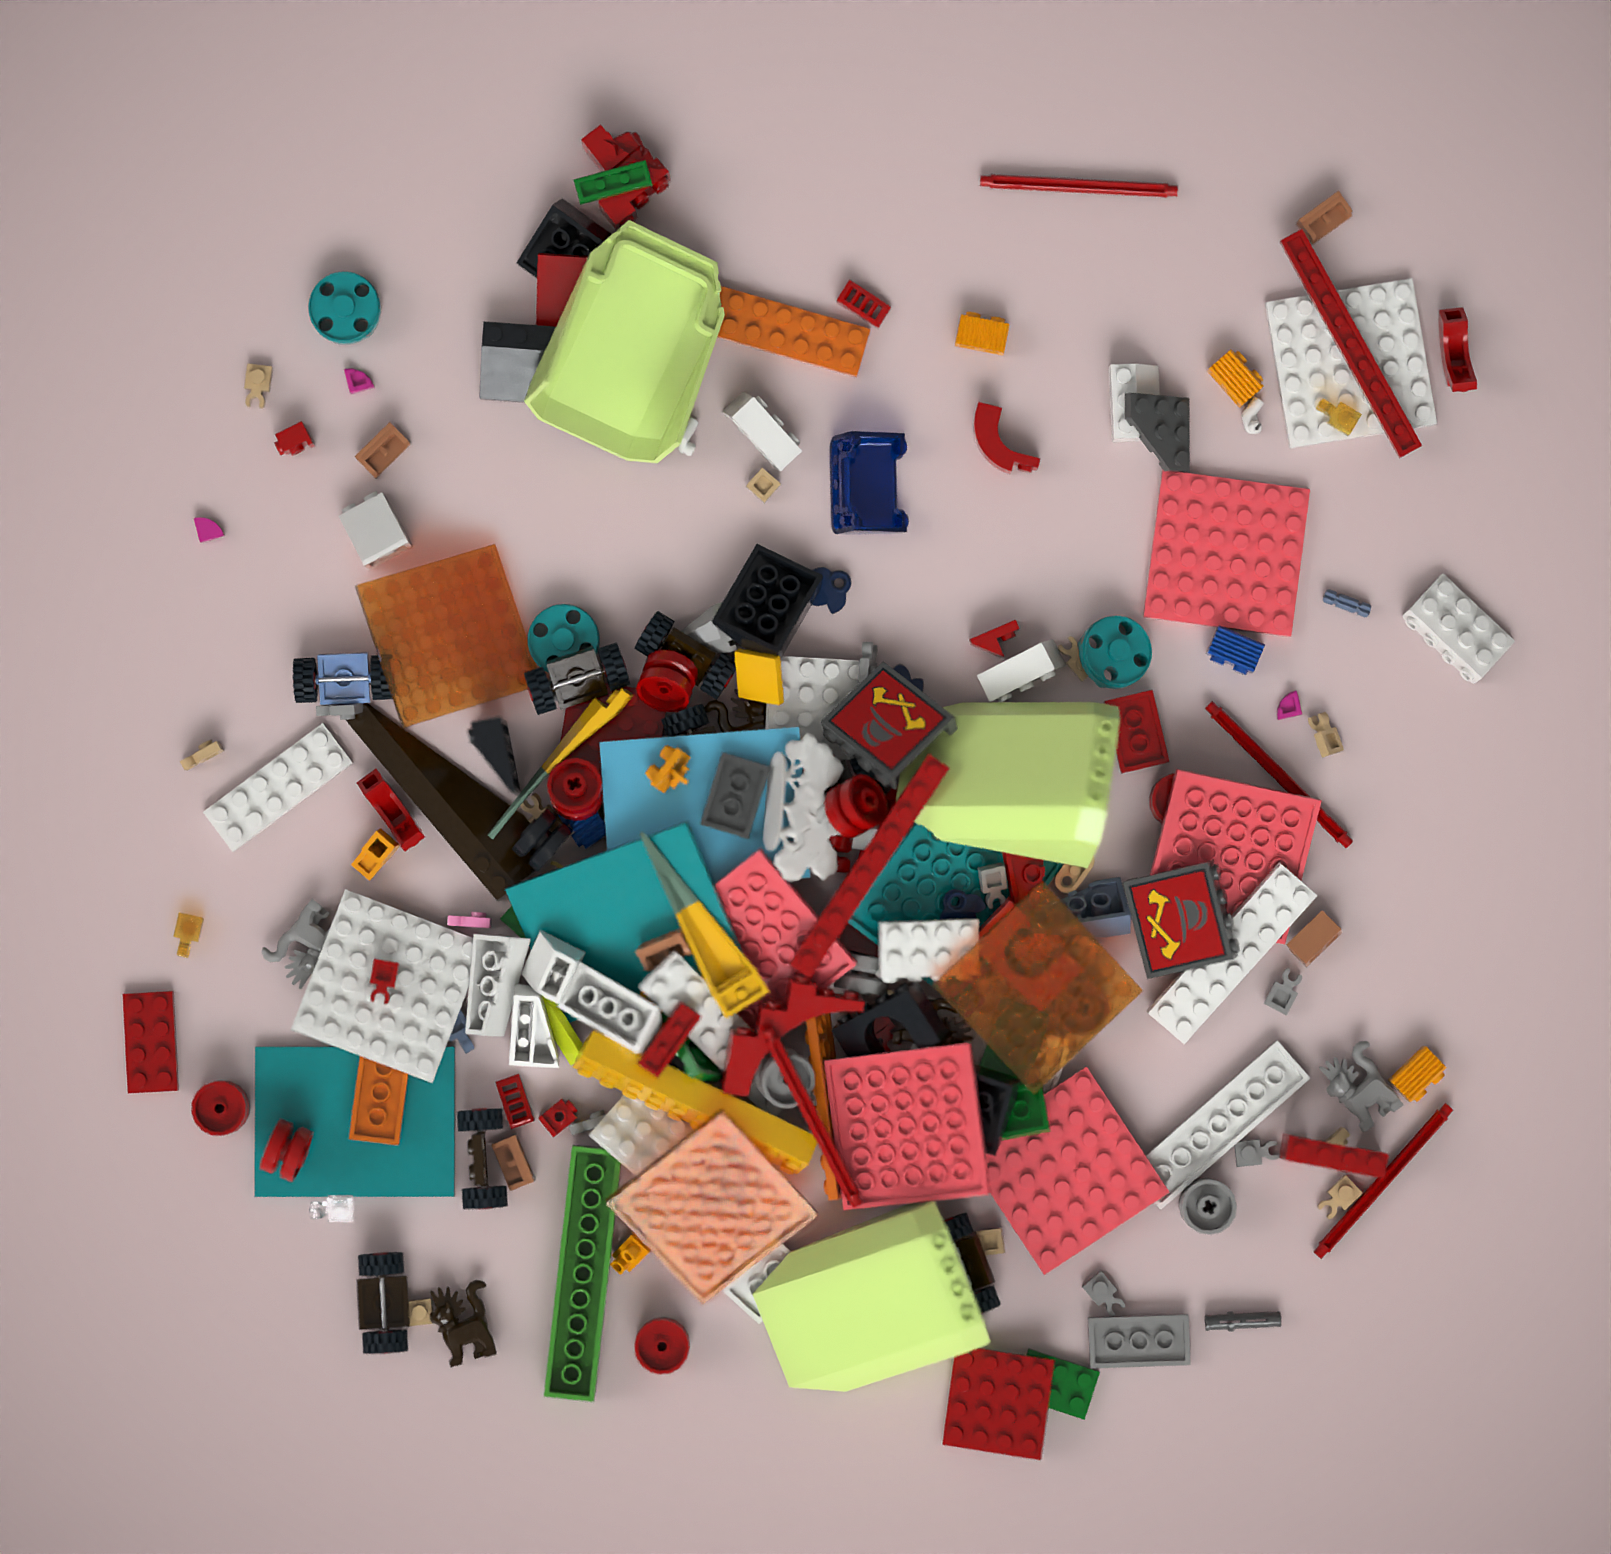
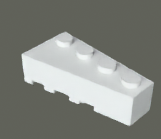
[465,934,531,1036]

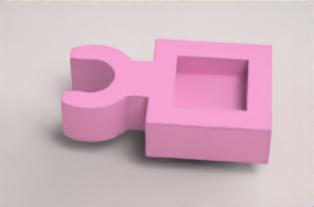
[447,912,492,928]

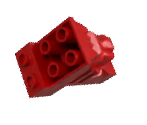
[581,124,671,231]

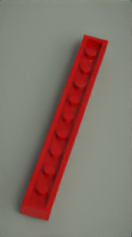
[1280,229,1422,458]
[788,754,950,978]

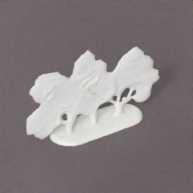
[763,733,844,881]

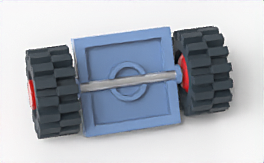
[293,652,395,705]

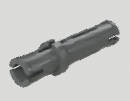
[1205,1311,1281,1332]

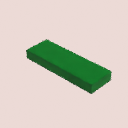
[573,160,652,205]

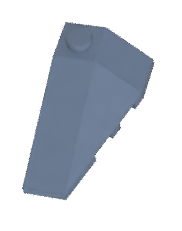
[1028,877,1131,937]

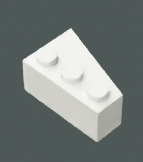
[722,392,802,471]
[977,639,1066,702]
[509,984,559,1068]

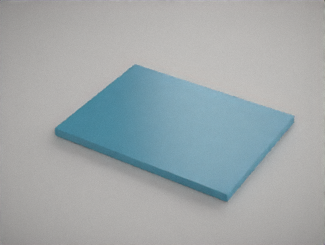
[600,727,810,884]

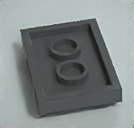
[700,752,771,839]

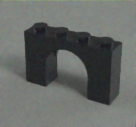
[831,981,949,1057]

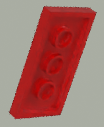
[123,991,179,1094]

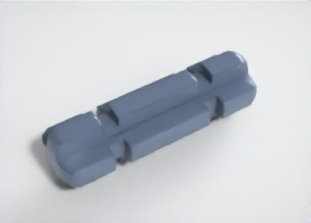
[1323,589,1371,617]

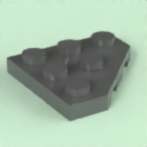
[1125,393,1190,472]

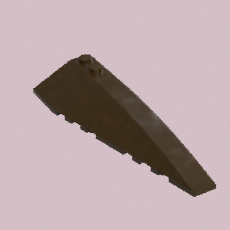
[346,703,556,901]

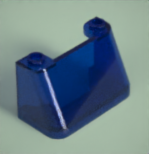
[829,431,909,535]

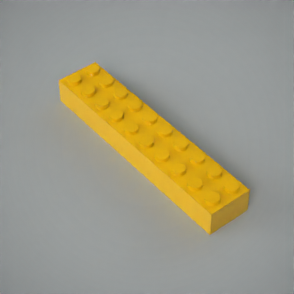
[573,1030,817,1175]

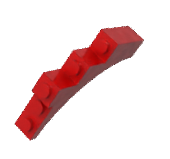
[721,974,864,1096]

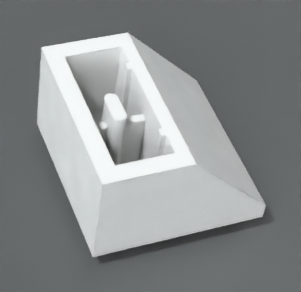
[521,930,585,1004]

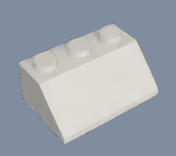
[1109,364,1160,442]

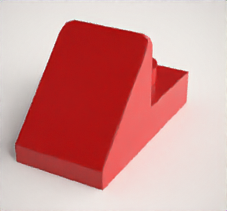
[969,620,1020,658]

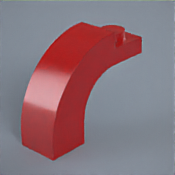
[1439,307,1477,392]
[973,402,1041,474]
[356,768,425,852]

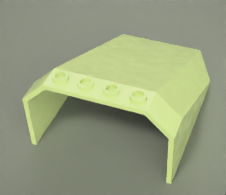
[524,220,725,463]
[896,702,1120,868]
[753,1201,990,1392]

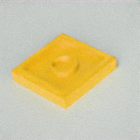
[734,648,784,705]

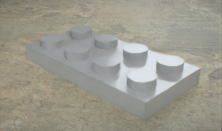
[1088,1314,1191,1368]

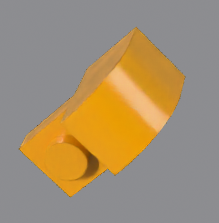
[351,828,400,881]

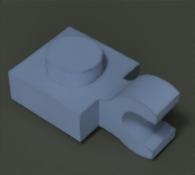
[449,1010,475,1054]

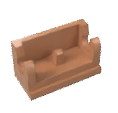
[1296,191,1353,245]
[354,422,411,478]
[1286,910,1342,968]
[635,928,692,972]
[491,1134,535,1191]

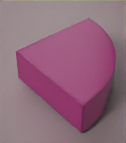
[344,368,375,394]
[193,517,225,543]
[1277,690,1302,720]

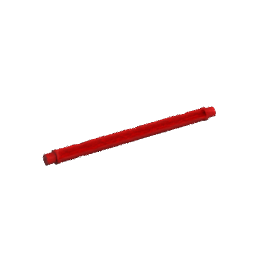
[980,174,1178,198]
[1204,701,1353,849]
[762,1027,863,1208]
[1313,1103,1454,1259]

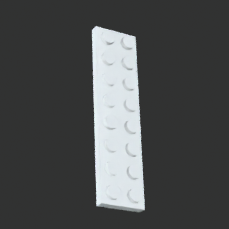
[1147,862,1317,1044]
[638,950,784,1117]
[1145,1040,1310,1210]

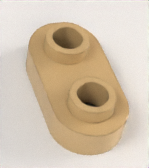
[1055,856,1095,893]

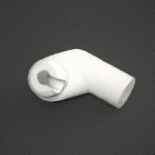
[1242,397,1264,434]
[678,417,699,456]

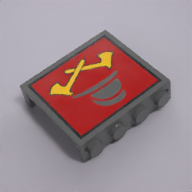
[821,662,957,790]
[1123,859,1240,979]

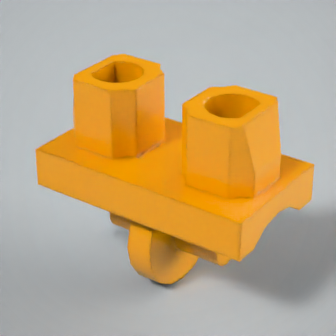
[645,745,691,794]
[610,1232,653,1275]

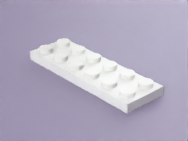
[203,723,353,852]

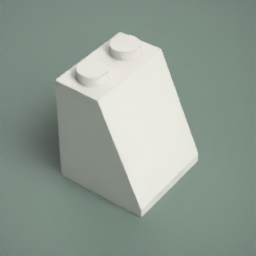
[339,492,412,570]

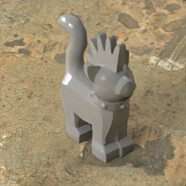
[262,899,330,989]
[1319,1041,1403,1132]

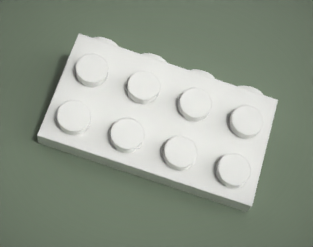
[1403,573,1515,684]
[876,919,979,982]

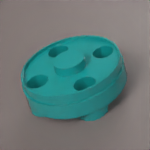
[308,272,381,345]
[528,604,600,673]
[1078,616,1152,689]

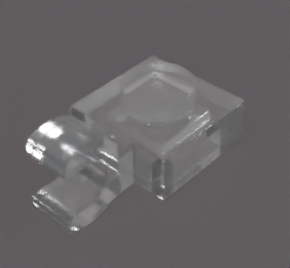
[309,1195,354,1222]

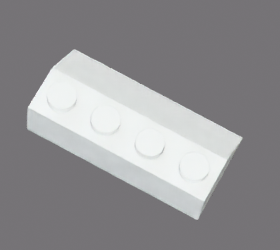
[558,962,661,1054]

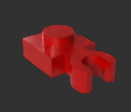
[369,959,399,1005]
[874,1017,902,1053]

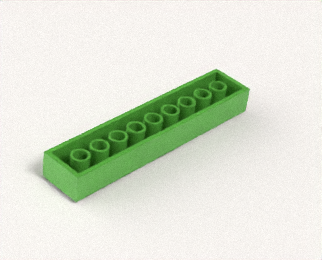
[544,1145,621,1402]

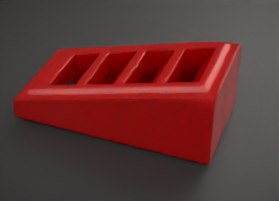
[836,280,891,329]
[495,1074,535,1129]

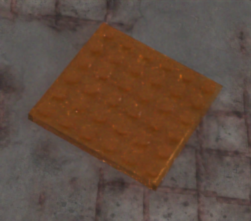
[355,544,537,728]
[932,881,1143,1094]
[606,1109,819,1305]

